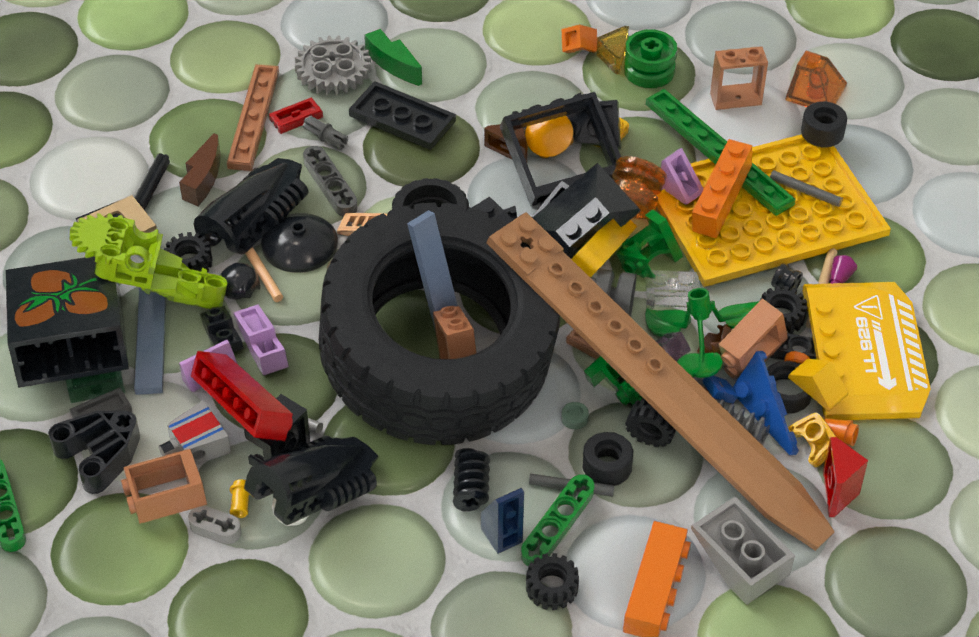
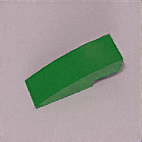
[364,29,422,86]

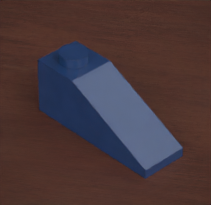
[481,488,524,554]

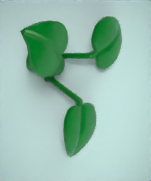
[645,288,766,378]

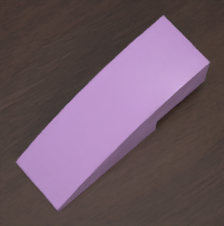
[233,305,289,376]

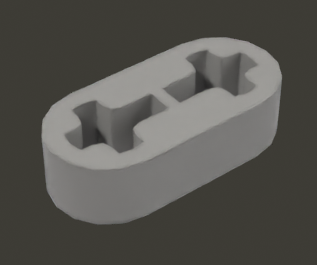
[188,506,241,544]

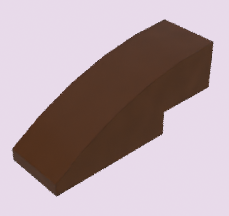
[179,133,221,207]

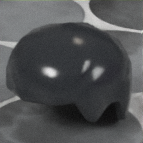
[220,262,261,300]

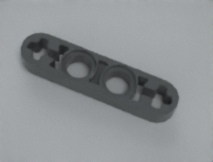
[303,146,358,217]

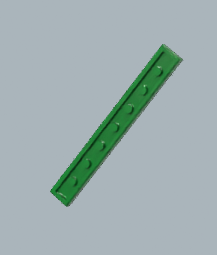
[645,89,796,216]

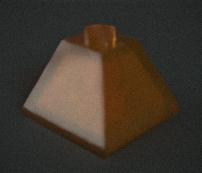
[785,51,847,107]

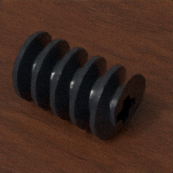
[453,448,490,512]

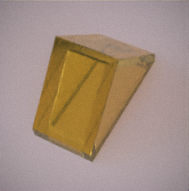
[596,26,629,74]

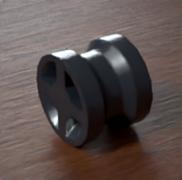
[771,263,803,291]

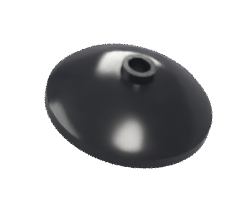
[261,213,338,273]

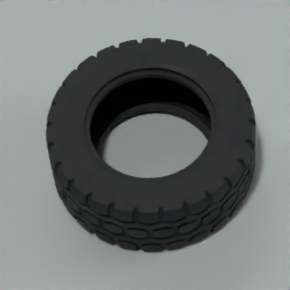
[318,203,560,445]

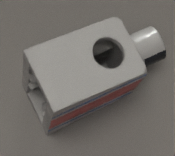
[159,400,231,465]

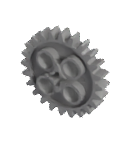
[295,35,371,95]

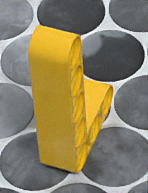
[571,219,638,278]

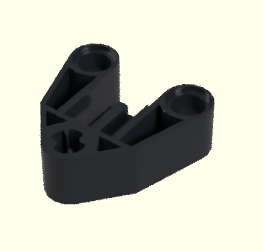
[48,411,140,494]

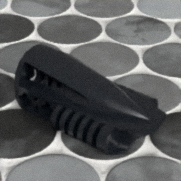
[193,158,309,255]
[244,436,379,525]

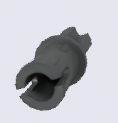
[303,116,348,150]

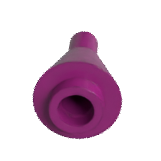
[830,255,857,284]

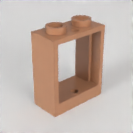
[710,46,768,110]
[719,299,788,380]
[433,306,477,359]
[121,449,207,524]

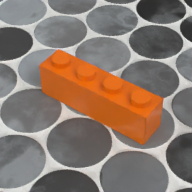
[692,139,753,239]
[623,521,691,637]

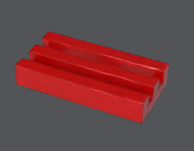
[269,97,323,134]

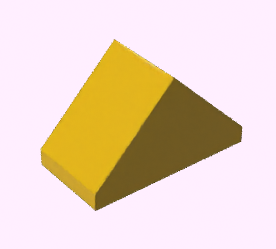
[788,359,848,411]

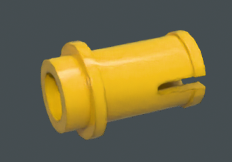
[230,479,250,518]

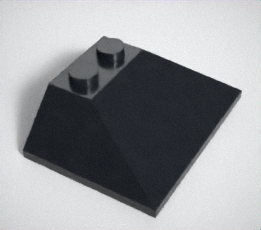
[532,163,641,259]

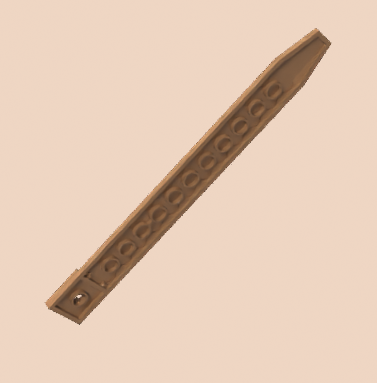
[486,212,835,551]

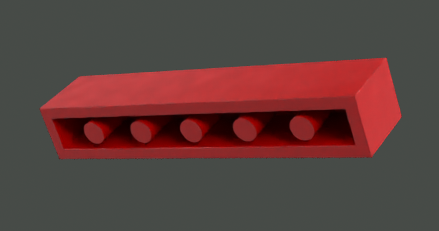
[191,351,293,441]

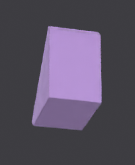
[659,148,703,205]

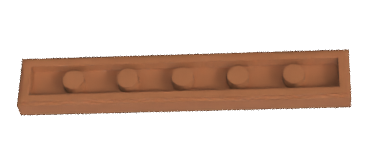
[227,64,279,171]

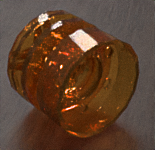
[612,156,667,219]

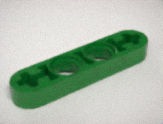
[0,459,26,552]
[521,474,594,566]

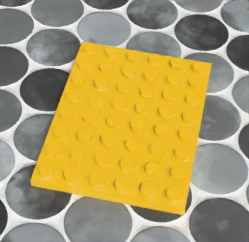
[643,134,891,287]

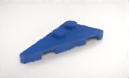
[732,351,799,455]

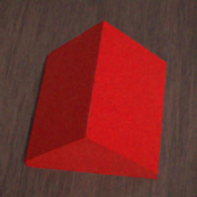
[823,437,868,517]

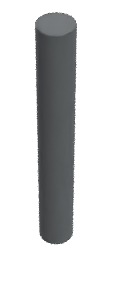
[770,170,843,207]
[529,473,615,497]

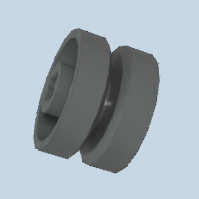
[595,268,637,317]

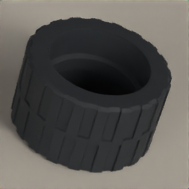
[392,178,469,211]

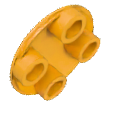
[525,116,574,158]

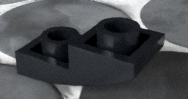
[200,306,244,352]

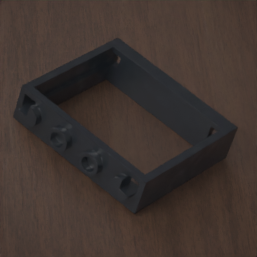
[500,92,627,206]

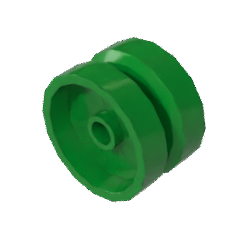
[624,29,677,88]

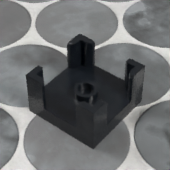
[244,394,311,466]

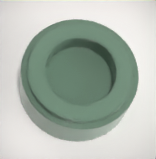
[561,402,589,429]

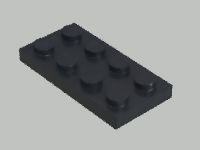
[349,81,456,150]

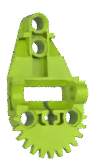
[69,213,228,309]

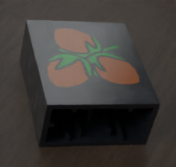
[6,256,129,388]

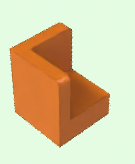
[561,24,598,53]

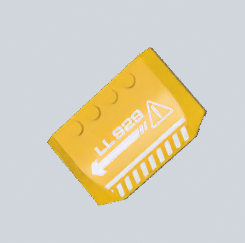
[802,282,931,420]

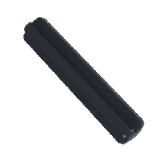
[134,153,170,210]

